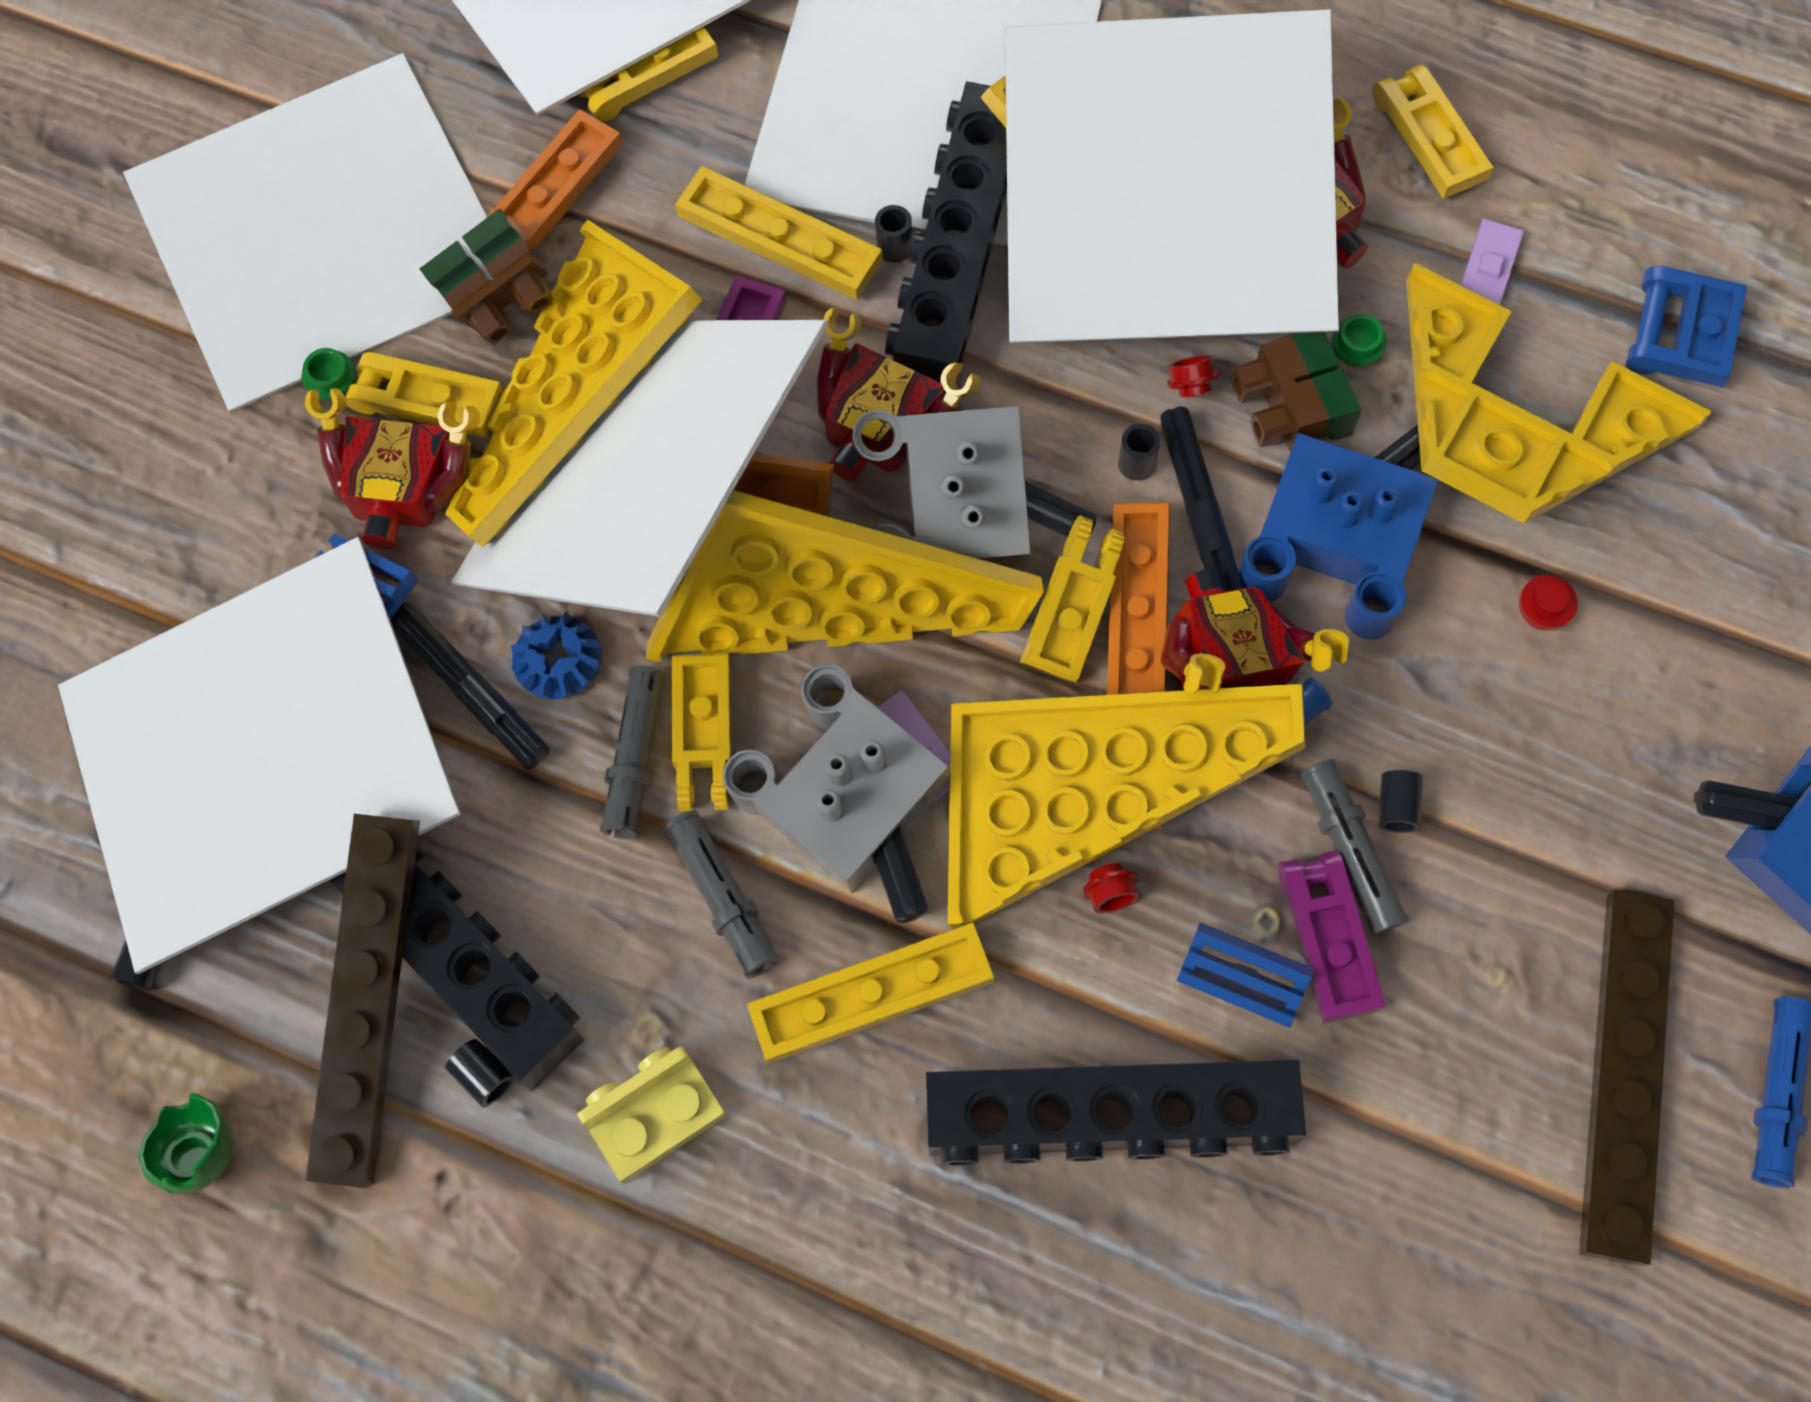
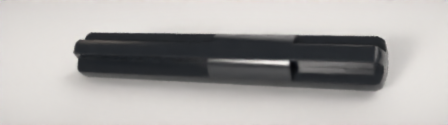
[1160,406,1244,592]
[390,602,549,770]

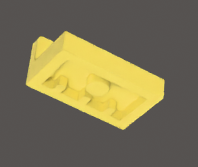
[577,1046,727,1185]

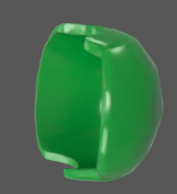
[138,1093,236,1194]

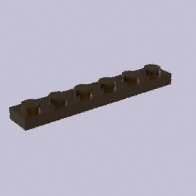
[305,813,420,1188]
[1579,889,1675,1267]

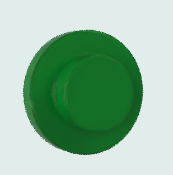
[1331,314,1387,367]
[301,348,357,401]

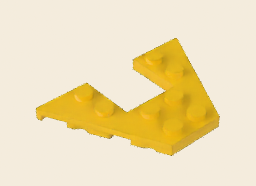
[1406,263,1711,524]

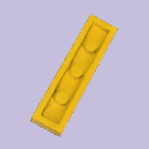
[675,166,883,301]
[747,923,994,1065]

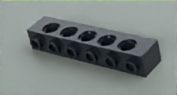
[885,81,1007,385]
[329,849,585,1091]
[926,1060,1306,1166]

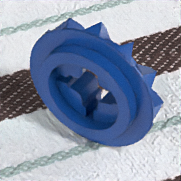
[511,612,602,700]

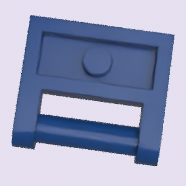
[1626,266,1747,388]

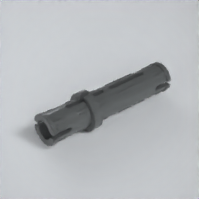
[599,666,665,839]
[1300,759,1410,935]
[664,810,780,979]

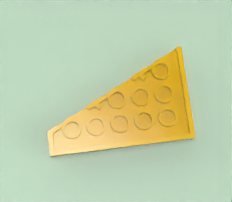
[445,220,703,548]
[646,490,1044,662]
[947,684,1306,929]

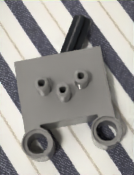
[852,406,1097,559]
[723,664,950,923]

